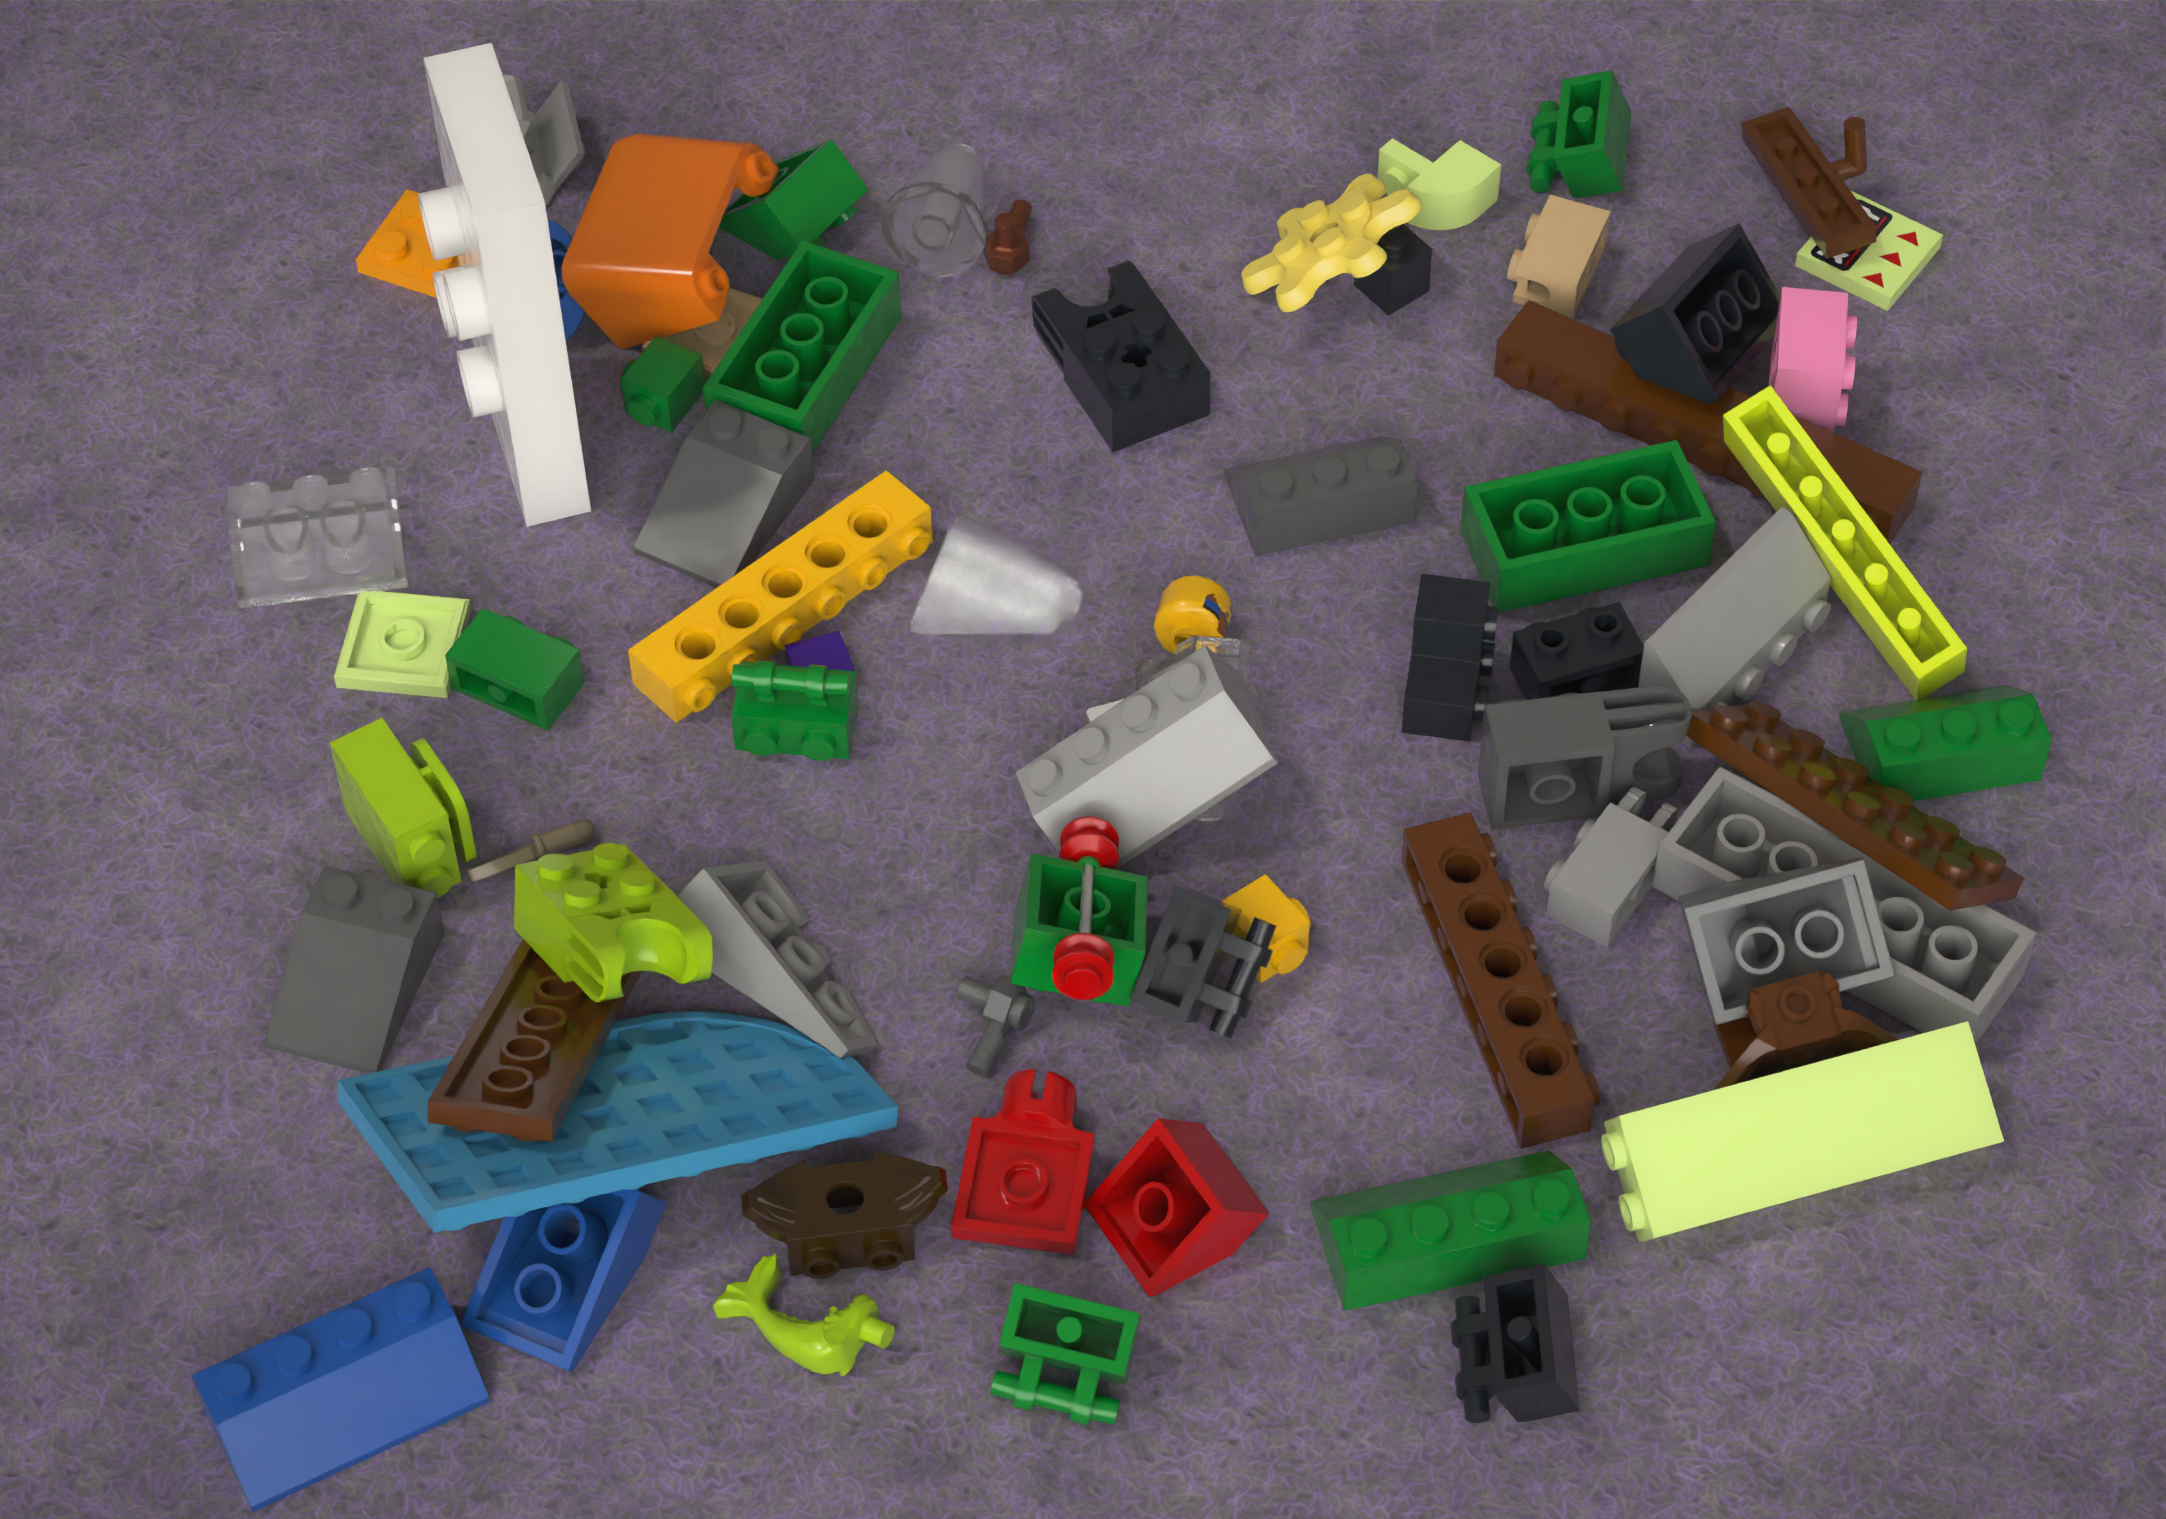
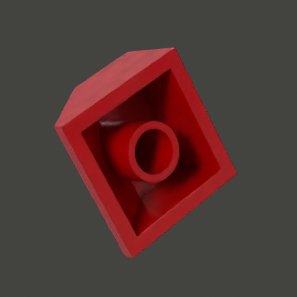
[1084,1118,1270,1297]

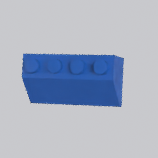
[192,1267,490,1512]

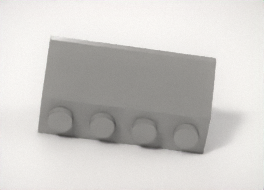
[1638,507,1831,748]
[1015,645,1279,870]

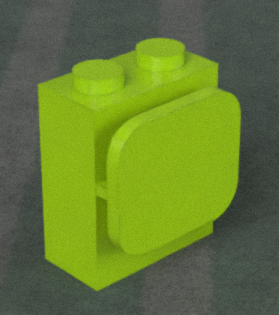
[329,718,477,898]

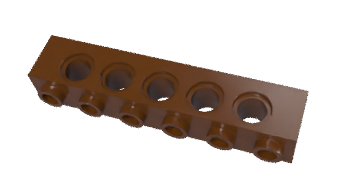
[1402,812,1600,1149]

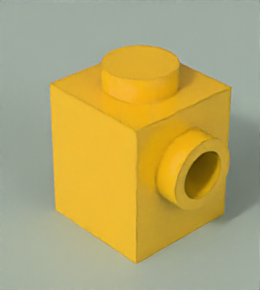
[1222,874,1311,983]

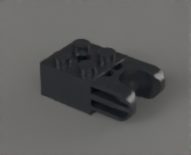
[1031,260,1210,452]

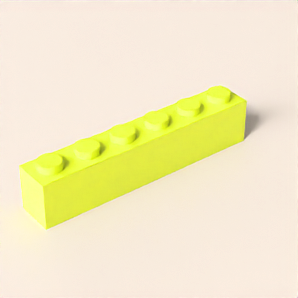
[1723,385,1967,700]

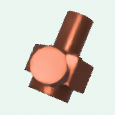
[983,199,1032,275]

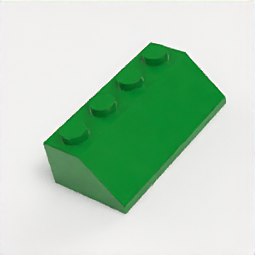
[1310,1150,1591,1311]

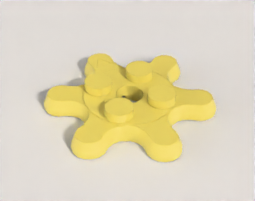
[1241,174,1422,312]

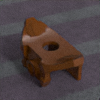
[1713,971,1899,1090]

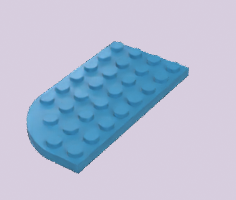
[337,1011,898,1233]

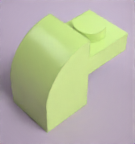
[1377,138,1501,230]

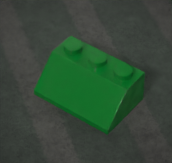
[1839,685,2052,801]

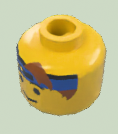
[1153,575,1233,659]

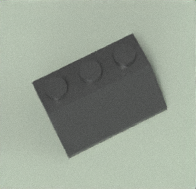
[1224,436,1418,556]

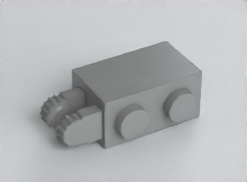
[1544,786,1679,948]

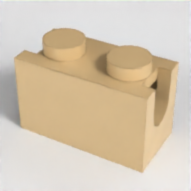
[1507,195,1611,319]

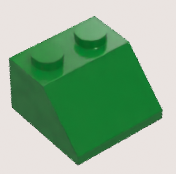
[719,139,869,260]

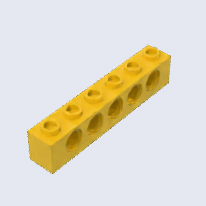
[628,470,933,723]

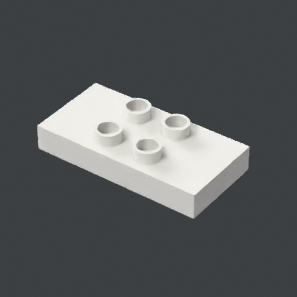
[418,43,591,527]

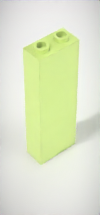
[1601,1021,2004,1242]

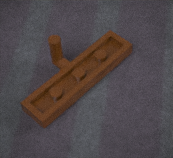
[1741,107,1877,259]

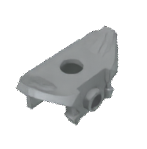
[503,75,585,206]

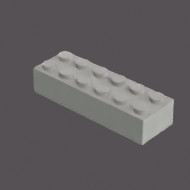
[1652,767,2037,1045]

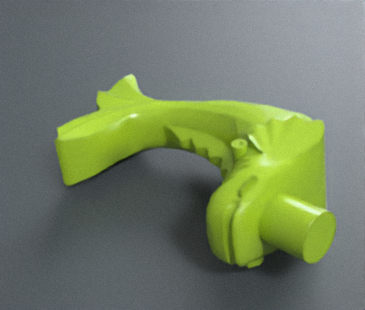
[713,1253,895,1376]

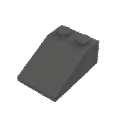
[633,400,814,588]
[1678,858,1895,1025]
[264,866,445,1074]

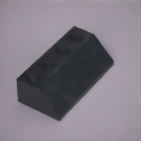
[1610,223,1781,404]

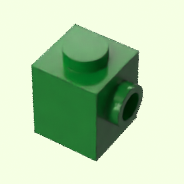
[620,336,705,433]

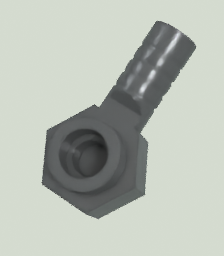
[957,975,1035,1078]

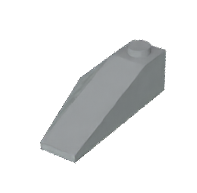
[677,860,878,1058]

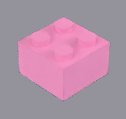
[1768,287,1857,433]

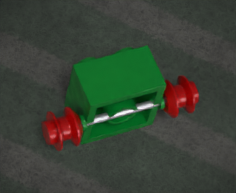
[1010,816,1148,1007]

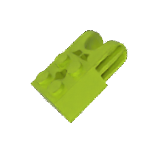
[514,843,713,1002]

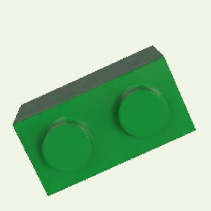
[445,608,585,731]

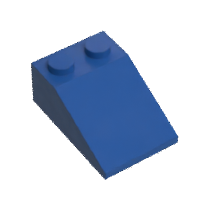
[460,1189,667,1372]

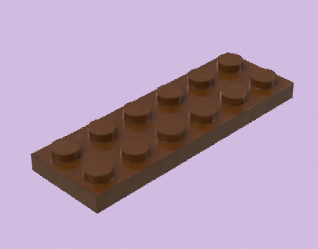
[1686,701,2024,911]
[428,939,642,1142]

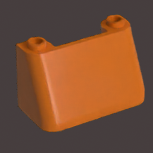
[562,133,779,349]

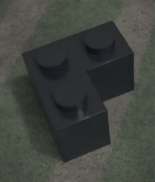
[1402,574,1499,742]

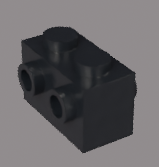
[1510,602,1644,700]

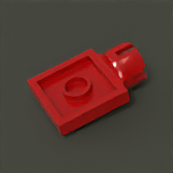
[951,1069,1095,1255]

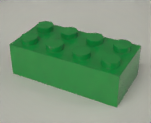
[703,240,902,454]
[1461,440,1716,613]

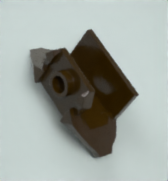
[741,1151,948,1279]

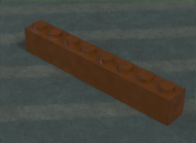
[1494,300,1922,544]

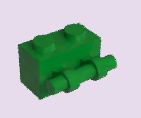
[1526,70,1631,198]
[731,660,859,761]
[990,1283,1141,1425]

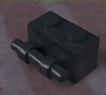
[1130,887,1277,1038]
[1450,1264,1580,1423]

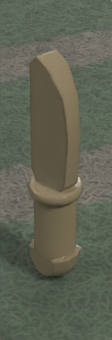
[467,818,595,882]

